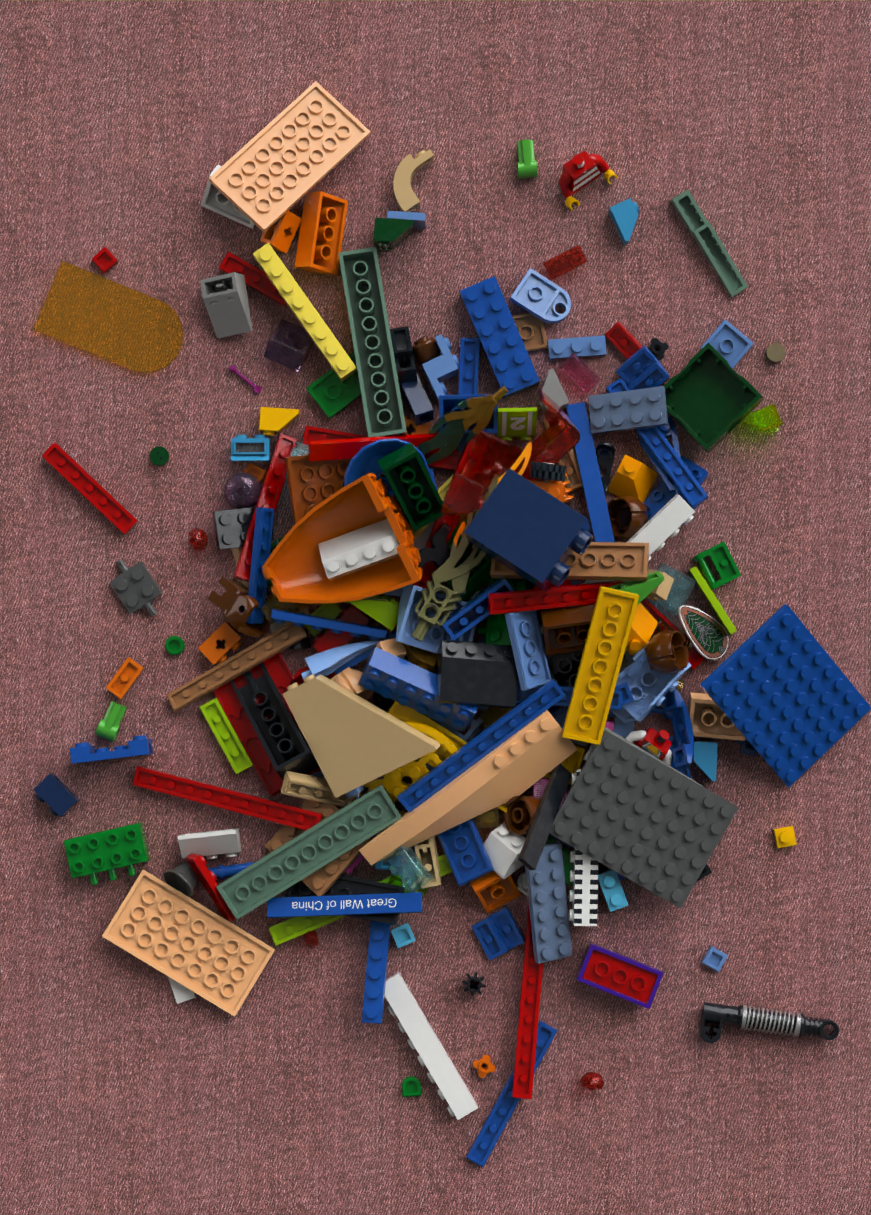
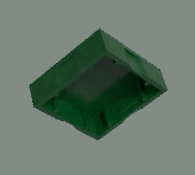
[664,343,763,453]

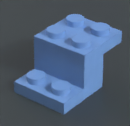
[422,334,460,404]

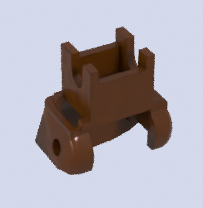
[208,577,275,637]

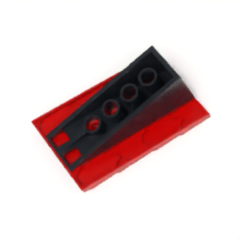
[213,653,321,797]

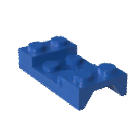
[70,735,153,764]

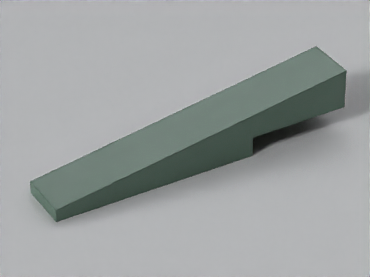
[669,189,748,297]

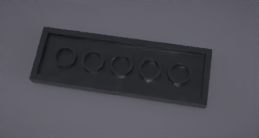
[285,875,405,926]

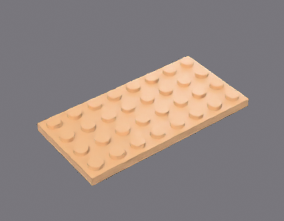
[209,81,371,232]
[102,869,275,1017]

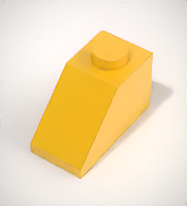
[259,407,300,436]

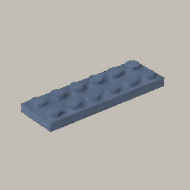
[525,842,572,964]

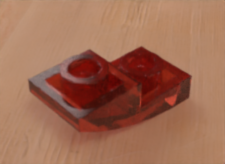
[543,245,588,280]

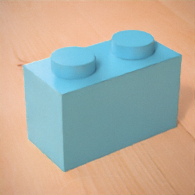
[598,869,628,912]

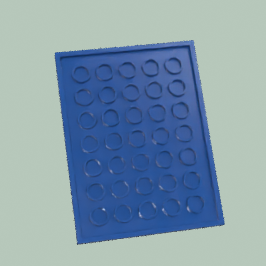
[700,604,871,787]

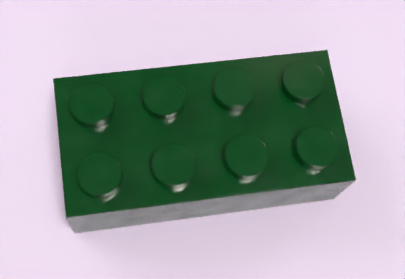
[377,443,448,531]

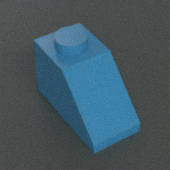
[608,198,640,246]
[692,742,717,781]

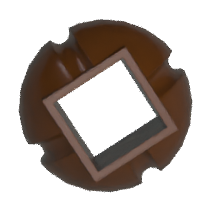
[607,495,648,539]
[644,630,688,674]

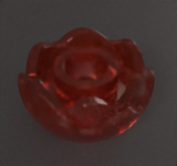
[189,528,208,552]
[580,1072,604,1090]

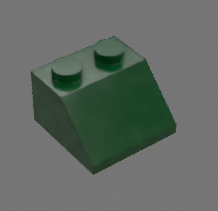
[374,218,414,252]

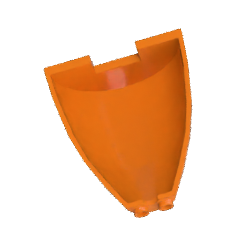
[262,473,422,604]

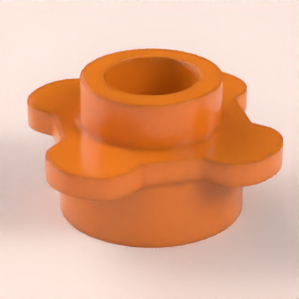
[473,1055,496,1078]

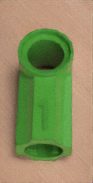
[517,139,538,179]
[95,701,127,742]

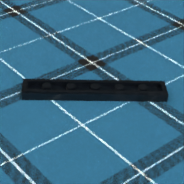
[518,764,571,870]

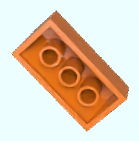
[295,191,348,275]

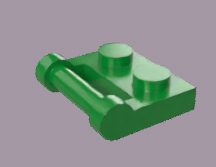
[693,542,741,590]

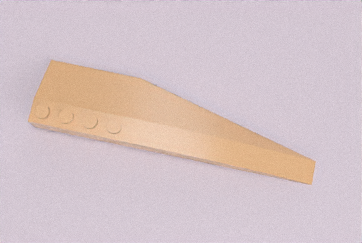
[359,710,577,865]

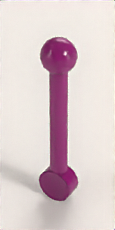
[229,365,261,393]

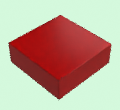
[91,247,118,274]

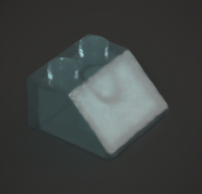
[388,846,433,892]

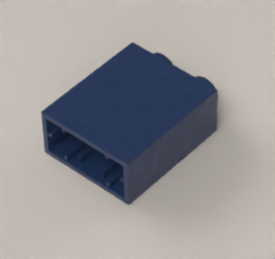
[464,468,593,592]

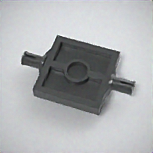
[109,559,163,617]

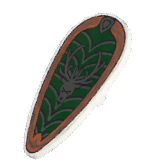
[678,605,729,660]

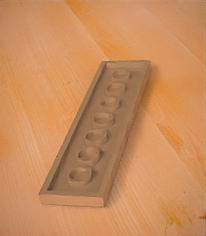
[490,542,649,581]

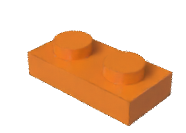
[106,657,144,699]

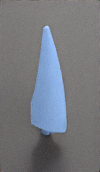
[301,640,381,679]

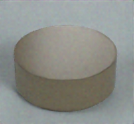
[766,343,786,363]

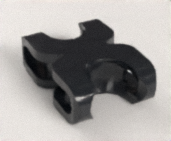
[418,523,472,585]

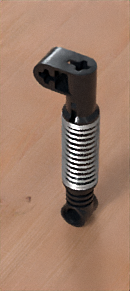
[700,1002,839,1043]

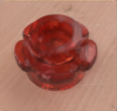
[304,930,319,948]

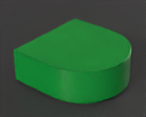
[402,1076,422,1097]

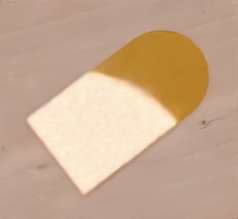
[33,261,184,373]

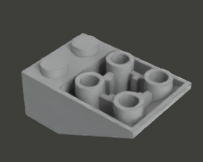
[200,272,252,339]

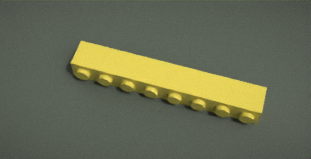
[253,243,357,382]

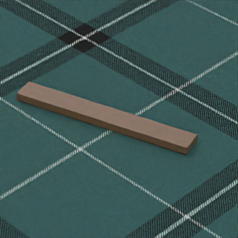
[166,622,307,713]

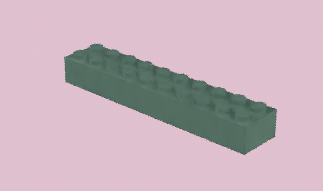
[338,247,407,437]

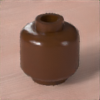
[412,336,440,363]

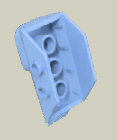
[611,642,691,724]

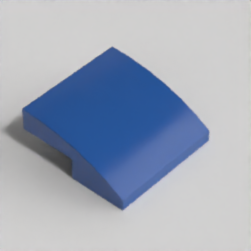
[616,345,670,390]
[471,906,525,960]

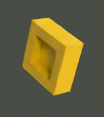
[773,826,797,848]

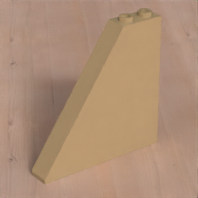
[283,674,440,798]

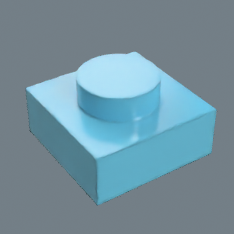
[390,922,416,948]

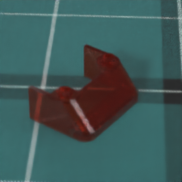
[487,389,580,481]
[441,430,509,516]

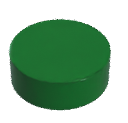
[165,636,185,655]

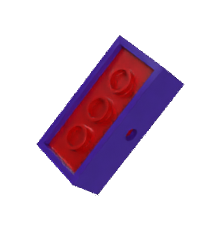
[576,942,663,1009]

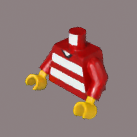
[558,151,618,210]

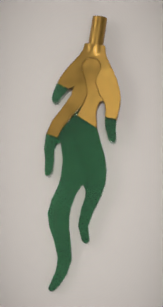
[416,386,509,465]

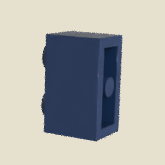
[34,773,80,817]

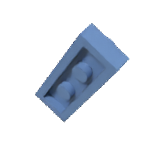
[548,335,606,360]

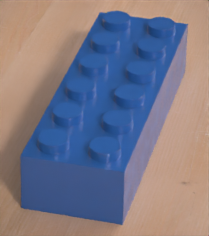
[460,276,540,399]
[358,647,478,732]

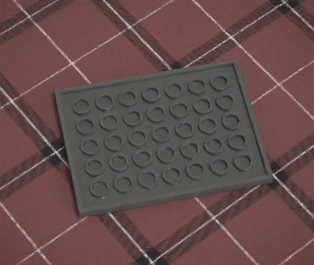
[549,730,739,909]

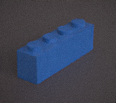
[442,578,514,641]

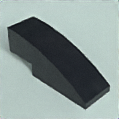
[390,326,417,383]

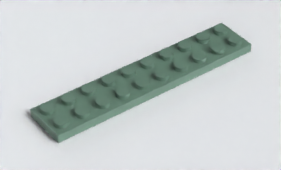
[216,784,402,919]

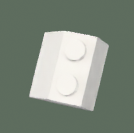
[484,822,526,880]

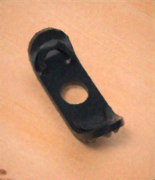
[596,442,615,496]

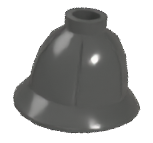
[164,863,199,896]

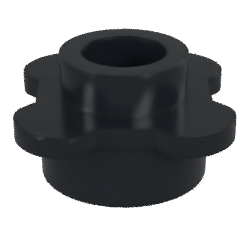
[648,338,668,360]

